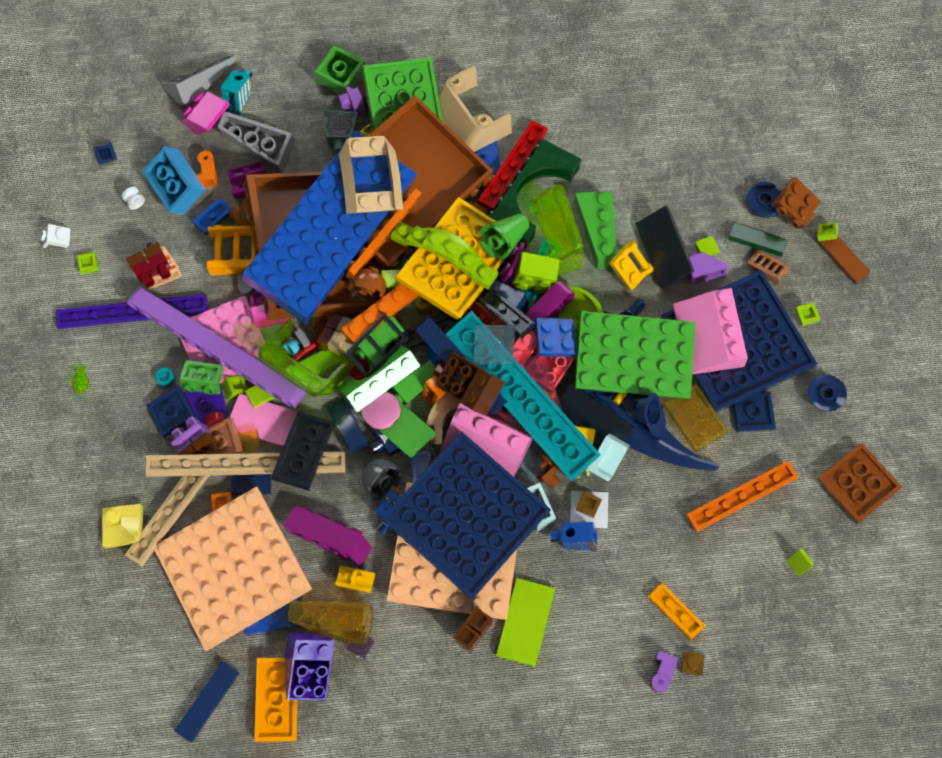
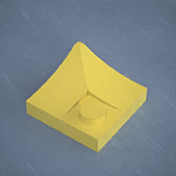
[102,504,143,548]

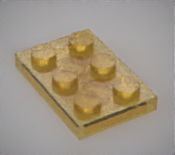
[664,384,729,452]

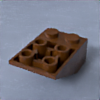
[435,351,505,416]

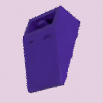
[285,632,335,700]

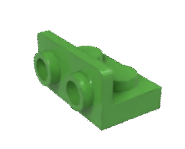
[180,360,224,395]

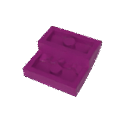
[228,161,266,200]

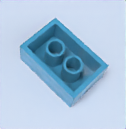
[142,147,206,214]

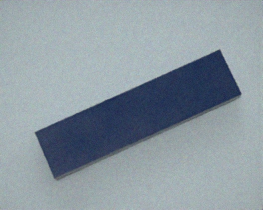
[175,661,240,743]

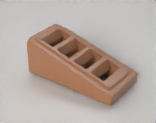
[747,250,790,285]

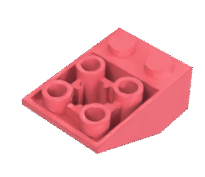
[509,330,574,391]

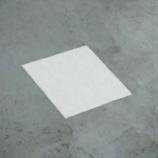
[570,490,608,528]

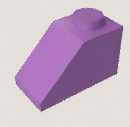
[688,253,729,284]

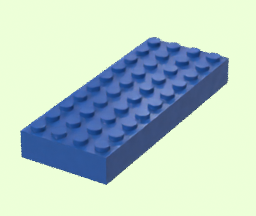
[242,130,417,325]

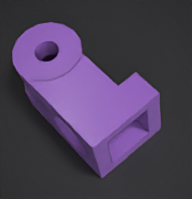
[650,651,678,693]

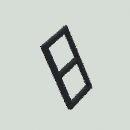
[344,313,407,378]

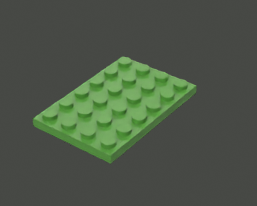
[574,311,696,399]

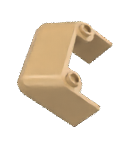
[438,66,512,152]

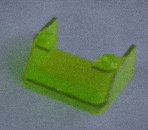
[529,183,584,276]
[258,318,351,396]

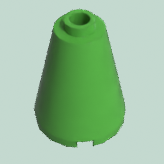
[479,214,529,260]

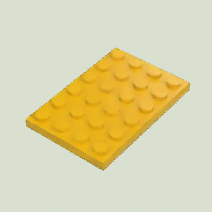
[395,197,508,321]

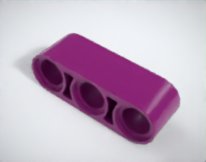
[526,280,575,333]

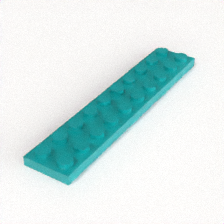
[446,311,601,482]

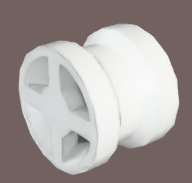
[121,187,145,210]

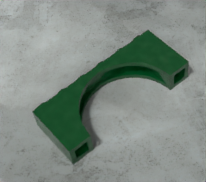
[488,139,582,249]

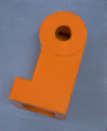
[197,151,218,188]

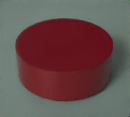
[204,412,224,427]

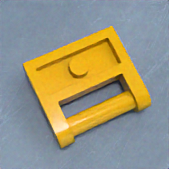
[609,240,653,291]

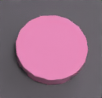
[361,392,401,429]

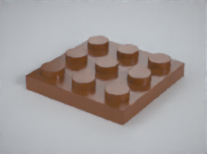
[817,443,902,524]

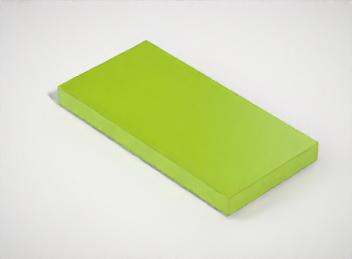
[496,578,556,667]

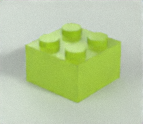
[512,252,560,294]

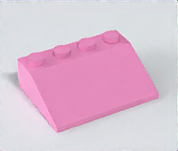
[673,288,748,374]
[439,403,533,477]

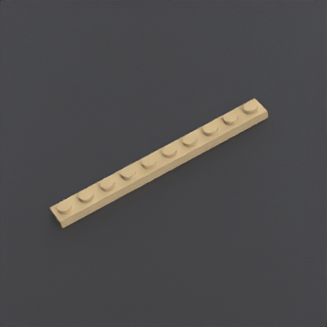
[146,452,345,477]

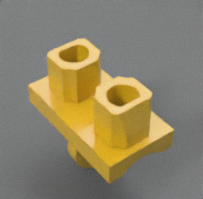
[335,565,376,594]

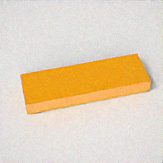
[647,583,706,641]

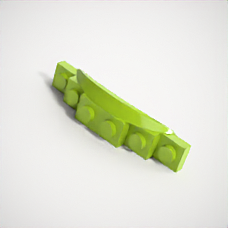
[391,222,498,289]

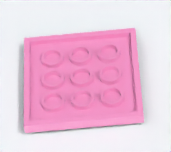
[181,295,274,384]

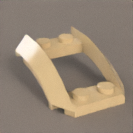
[338,136,403,214]

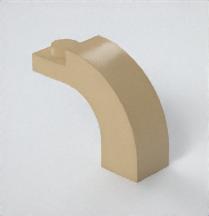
[427,394,460,450]

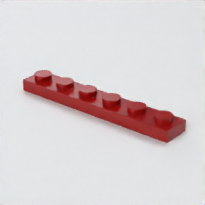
[478,120,548,211]

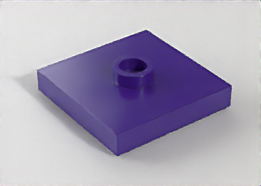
[184,384,228,425]

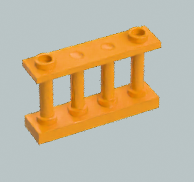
[207,225,256,275]

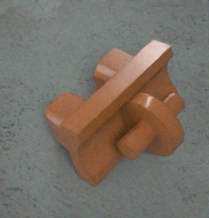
[537,454,566,488]

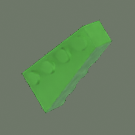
[574,192,617,269]

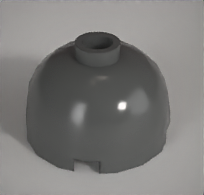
[362,458,401,499]

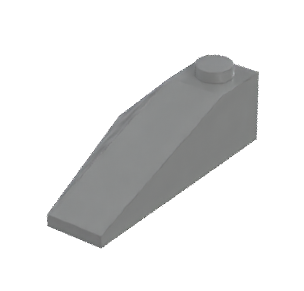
[161,55,237,106]

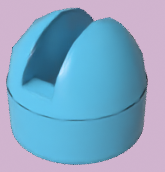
[283,339,300,356]

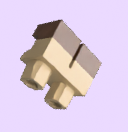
[317,312,354,357]

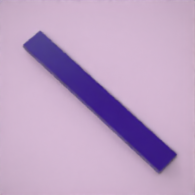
[56,294,208,329]

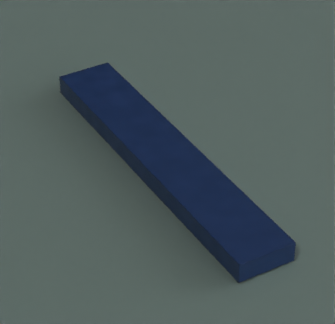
[415,317,508,415]

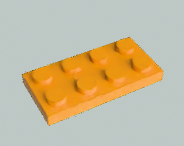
[254,658,298,742]

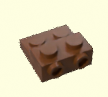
[772,177,821,229]

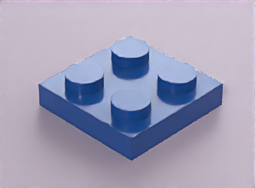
[534,318,577,357]

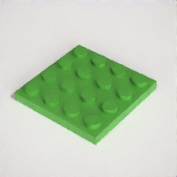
[361,57,443,131]

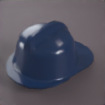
[634,393,666,437]

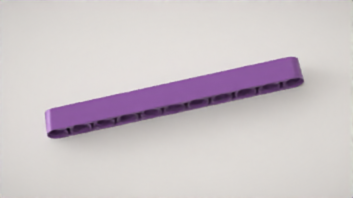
[126,287,306,409]

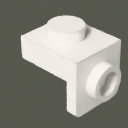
[40,224,70,248]

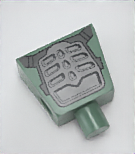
[323,111,359,153]

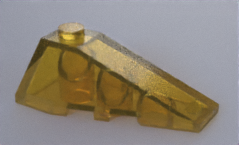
[288,601,374,644]

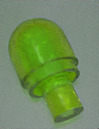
[73,367,89,394]

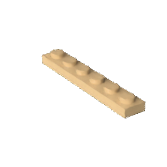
[125,475,210,567]

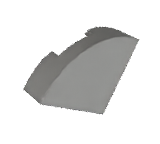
[295,329,310,348]

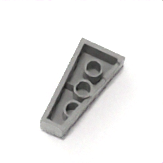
[218,111,295,173]

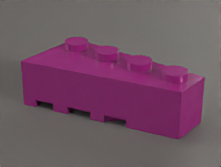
[283,505,372,568]

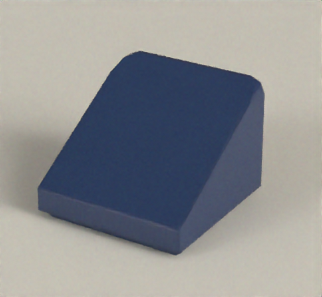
[93,142,117,165]

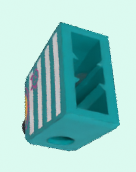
[221,69,252,115]

